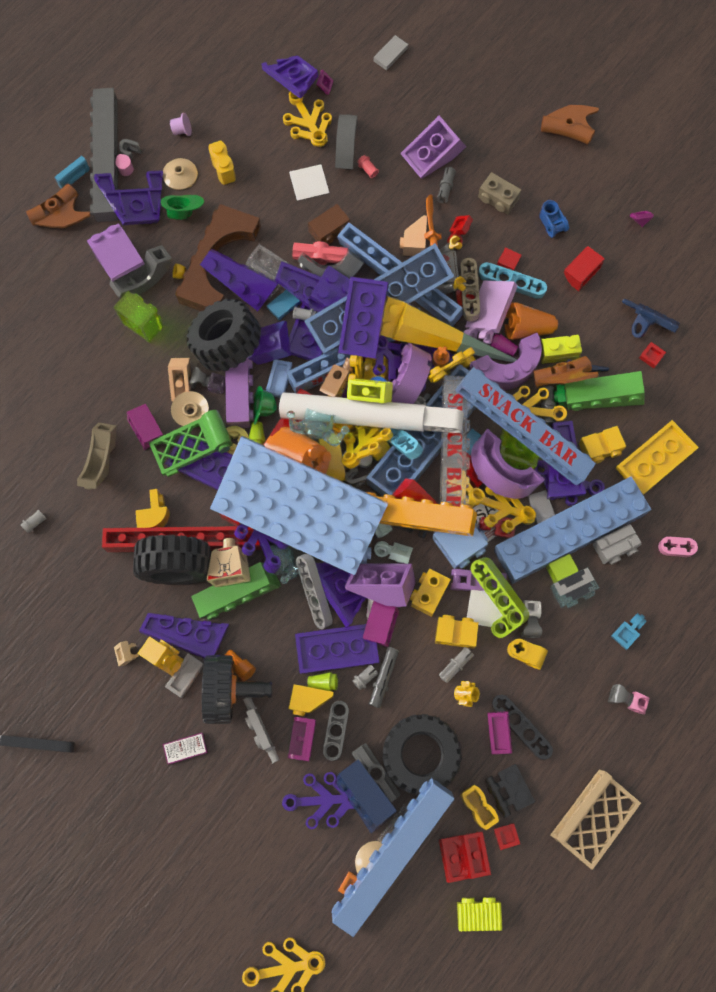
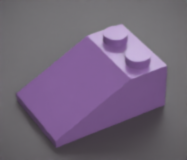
[400,116,467,179]
[87,223,144,282]
[345,564,416,607]

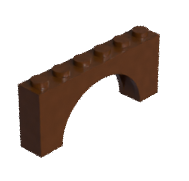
[176,204,261,312]

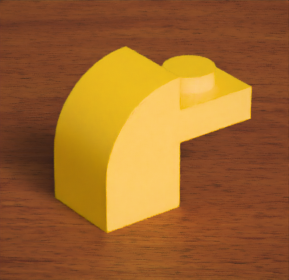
[136,489,170,528]

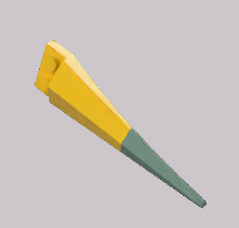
[381,296,516,362]

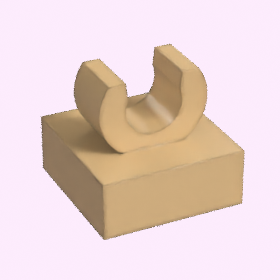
[114,641,139,666]

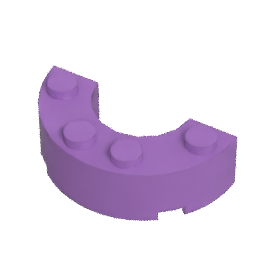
[469,333,542,390]
[391,343,432,404]
[471,429,545,499]

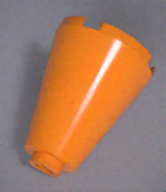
[505,302,558,340]

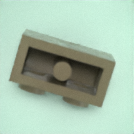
[478,172,521,215]

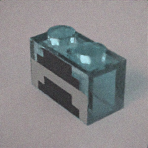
[550,567,599,608]

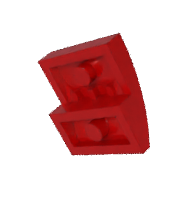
[439,832,491,883]

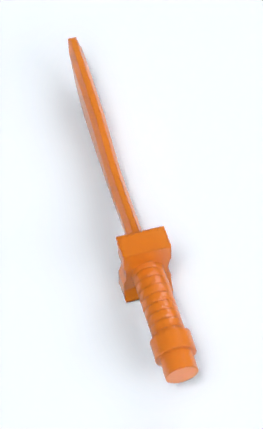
[424,194,442,247]

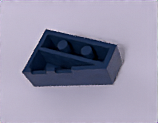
[336,759,397,833]

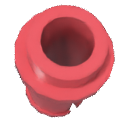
[357,155,379,178]

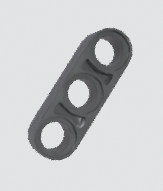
[323,701,349,761]

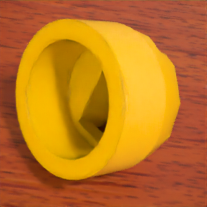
[173,264,187,279]

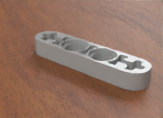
[296,553,333,629]

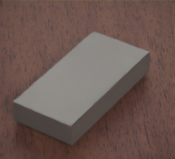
[374,35,408,71]
[527,490,555,524]
[165,654,203,698]

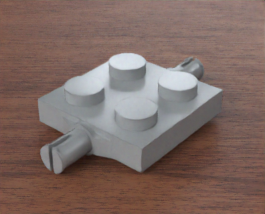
[243,698,280,764]

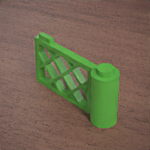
[149,410,233,477]

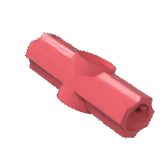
[292,242,348,265]

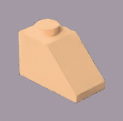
[400,215,427,256]
[168,358,191,401]

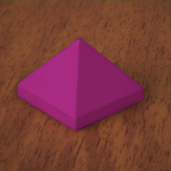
[316,70,334,95]
[630,211,654,227]

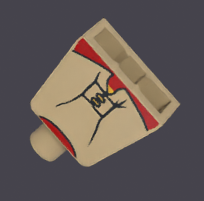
[207,538,250,587]

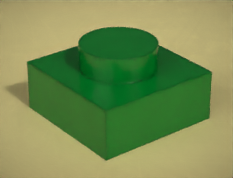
[554,384,567,408]

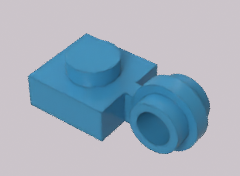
[611,613,646,650]

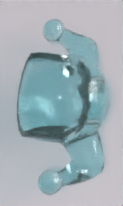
[287,408,349,447]
[262,542,299,584]

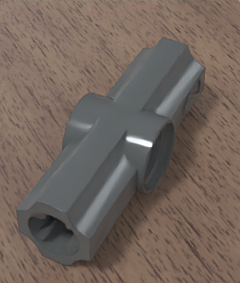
[351,743,401,802]

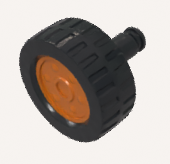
[202,655,272,724]

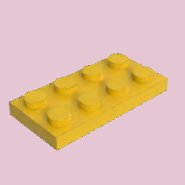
[616,420,699,495]

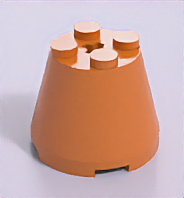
[264,427,331,474]

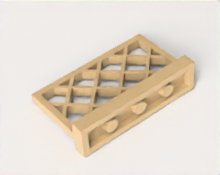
[550,770,641,870]

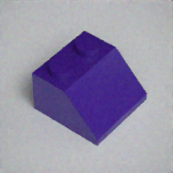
[248,321,291,365]

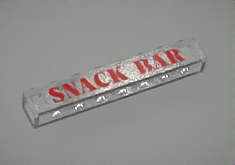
[440,376,470,507]

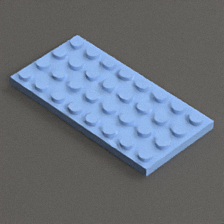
[210,436,388,575]

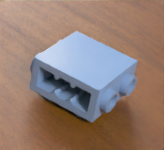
[432,523,488,569]

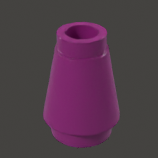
[489,333,518,356]

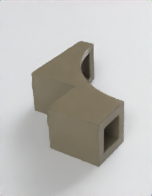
[77,422,117,490]

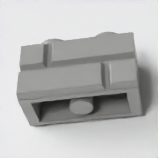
[593,524,642,565]

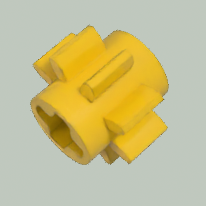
[454,681,480,707]

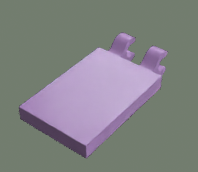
[464,281,518,344]

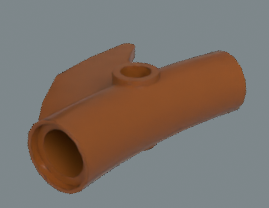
[541,105,599,145]
[26,184,91,228]
[533,356,599,387]

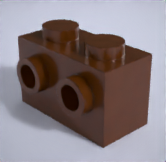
[308,204,350,245]

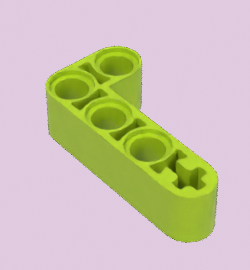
[471,557,530,638]

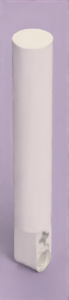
[279,392,464,433]

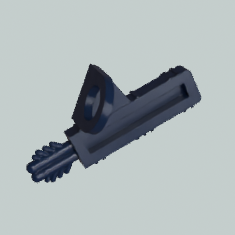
[622,299,680,338]

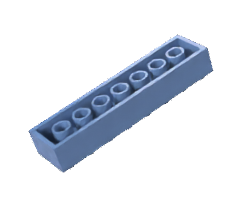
[305,243,454,354]
[366,364,476,496]
[493,476,651,584]

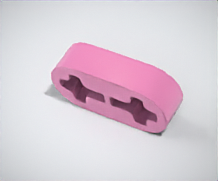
[658,537,698,557]

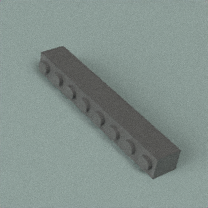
[90,88,118,222]

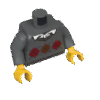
[436,236,466,294]

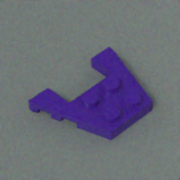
[94,170,163,225]

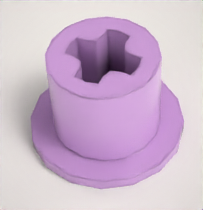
[170,113,192,136]

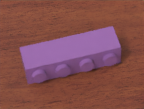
[225,357,254,428]

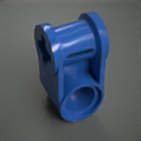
[539,200,569,238]

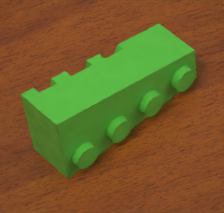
[565,371,644,411]
[191,562,281,620]

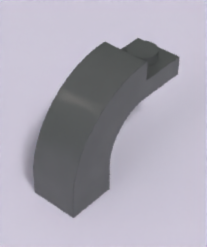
[335,114,358,169]
[109,245,172,298]
[298,250,364,279]

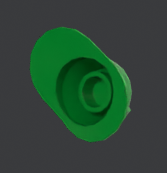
[161,195,204,220]
[253,386,277,425]

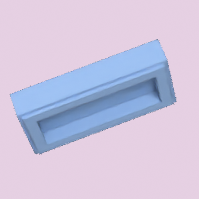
[266,360,292,398]

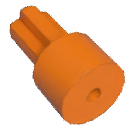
[432,346,450,368]
[225,650,256,681]

